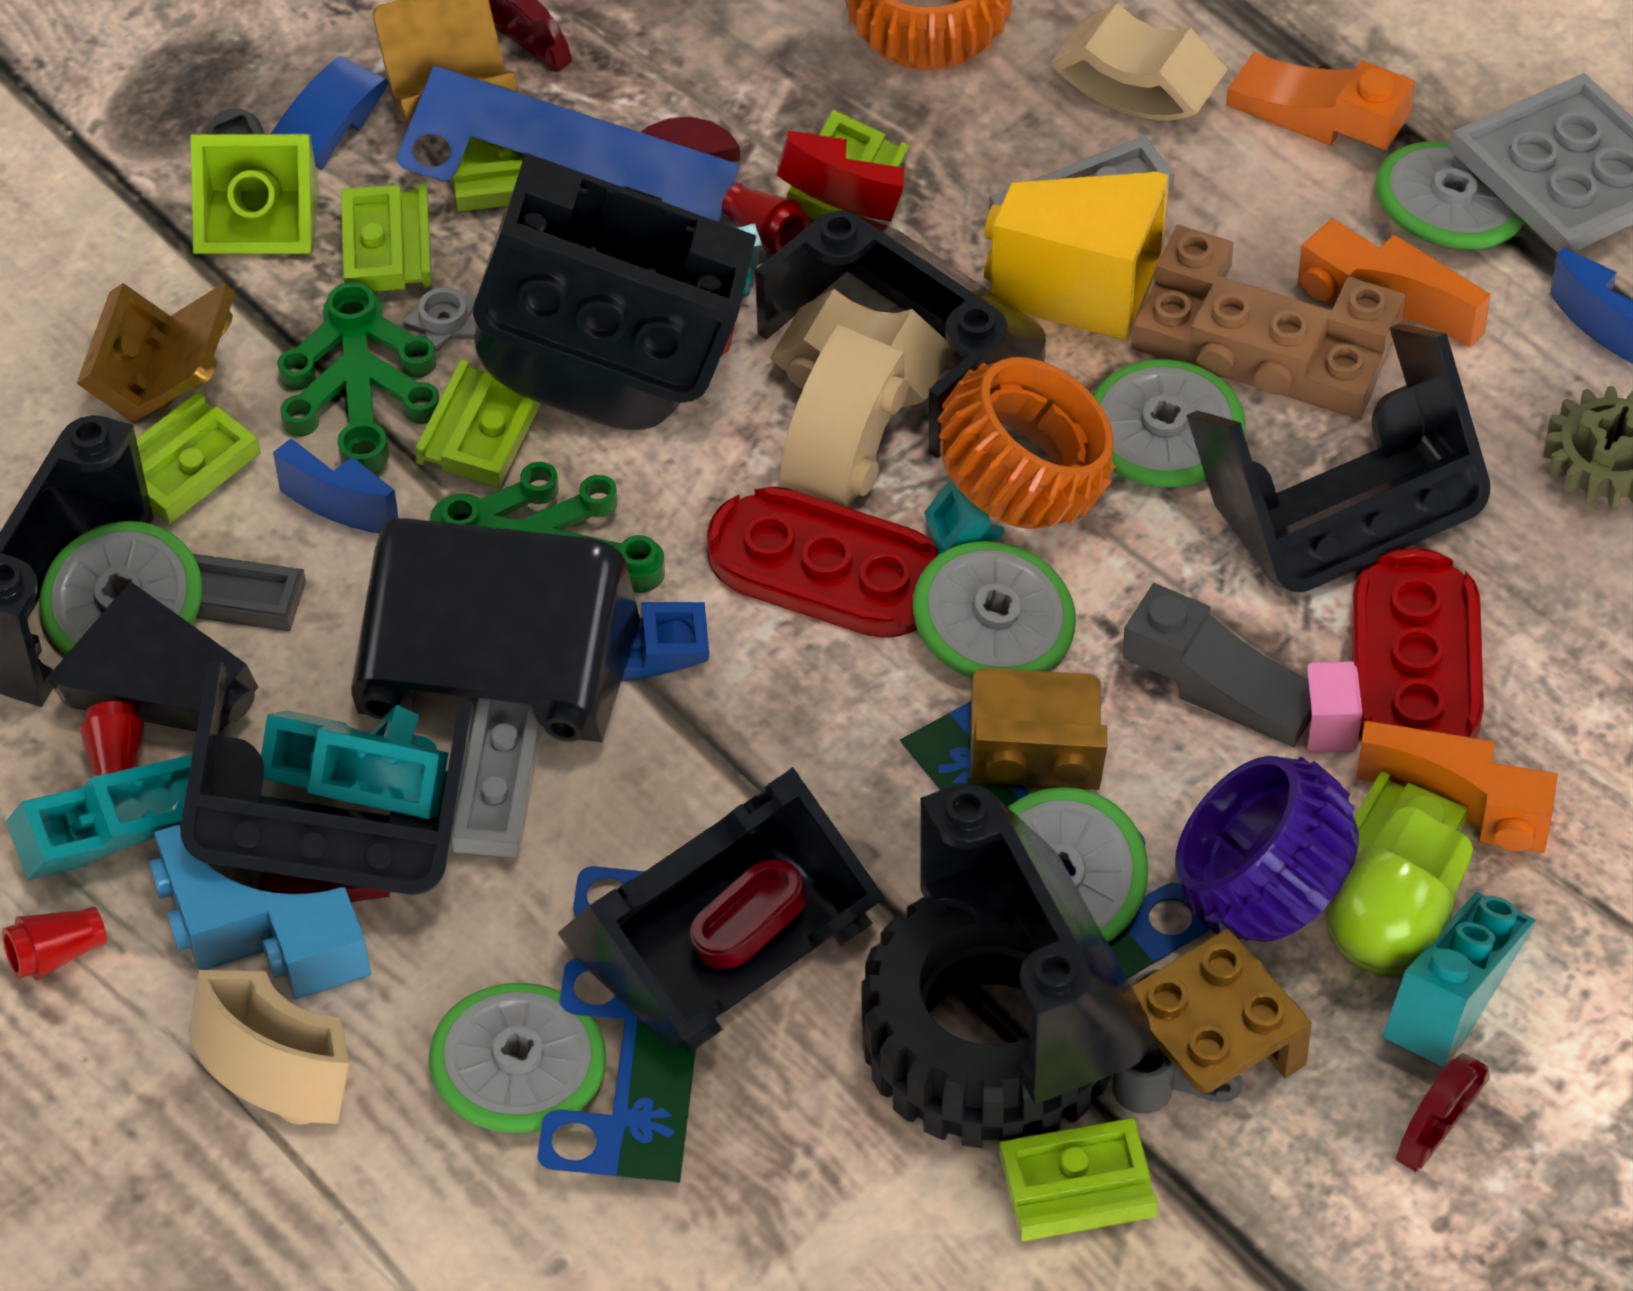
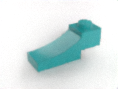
[261,710,449,819]
[6,755,192,881]

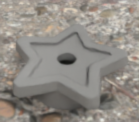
[403,287,477,351]

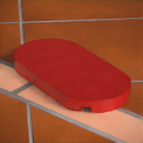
[707,487,938,637]
[1351,548,1484,738]

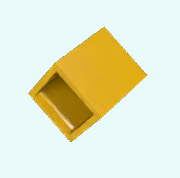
[984,172,1169,341]

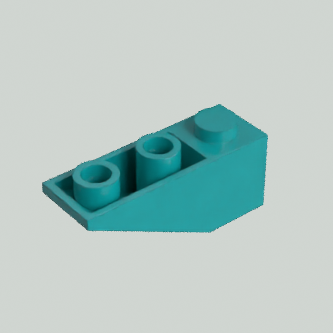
[1382,891,1536,1066]

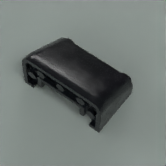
[0,415,154,707]
[351,518,640,742]
[557,767,885,1053]
[920,784,1150,1105]

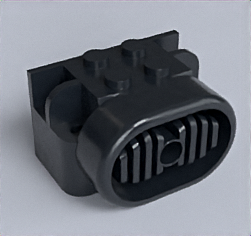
[473,153,757,430]

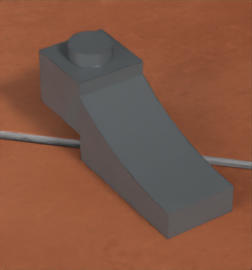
[1122,582,1312,747]

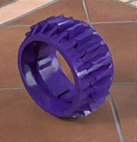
[1175,756,1359,942]

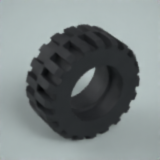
[862,897,1112,1148]

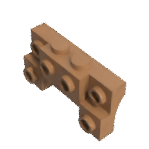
[1132,224,1406,420]

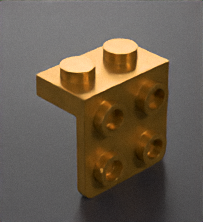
[372,0,519,122]
[76,283,235,423]
[970,668,1107,790]
[1132,928,1312,1093]

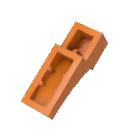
[1226,52,1415,151]
[1297,218,1491,347]
[1356,721,1558,853]

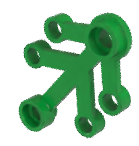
[277,282,440,475]
[430,462,665,593]

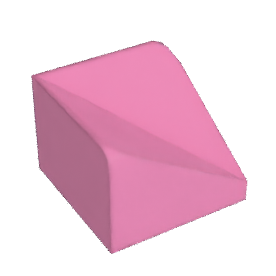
[1307,662,1362,753]

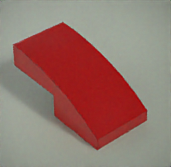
[776,130,905,222]

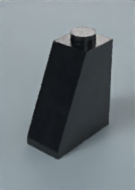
[47,581,259,735]

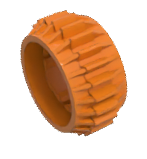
[846,0,1013,70]
[938,357,1116,529]

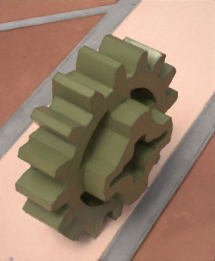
[1543,386,1633,509]

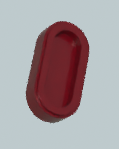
[690,859,807,969]

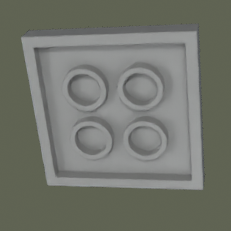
[1448,73,1633,253]

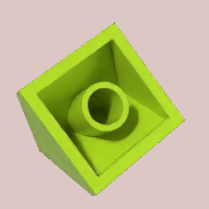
[190,134,319,254]

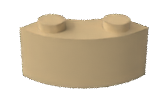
[1050,3,1228,121]
[770,289,954,408]
[780,324,909,508]
[189,970,349,1125]

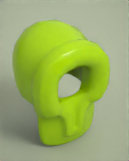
[1325,806,1473,975]

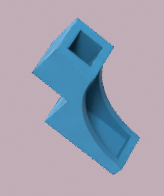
[148,824,371,1000]

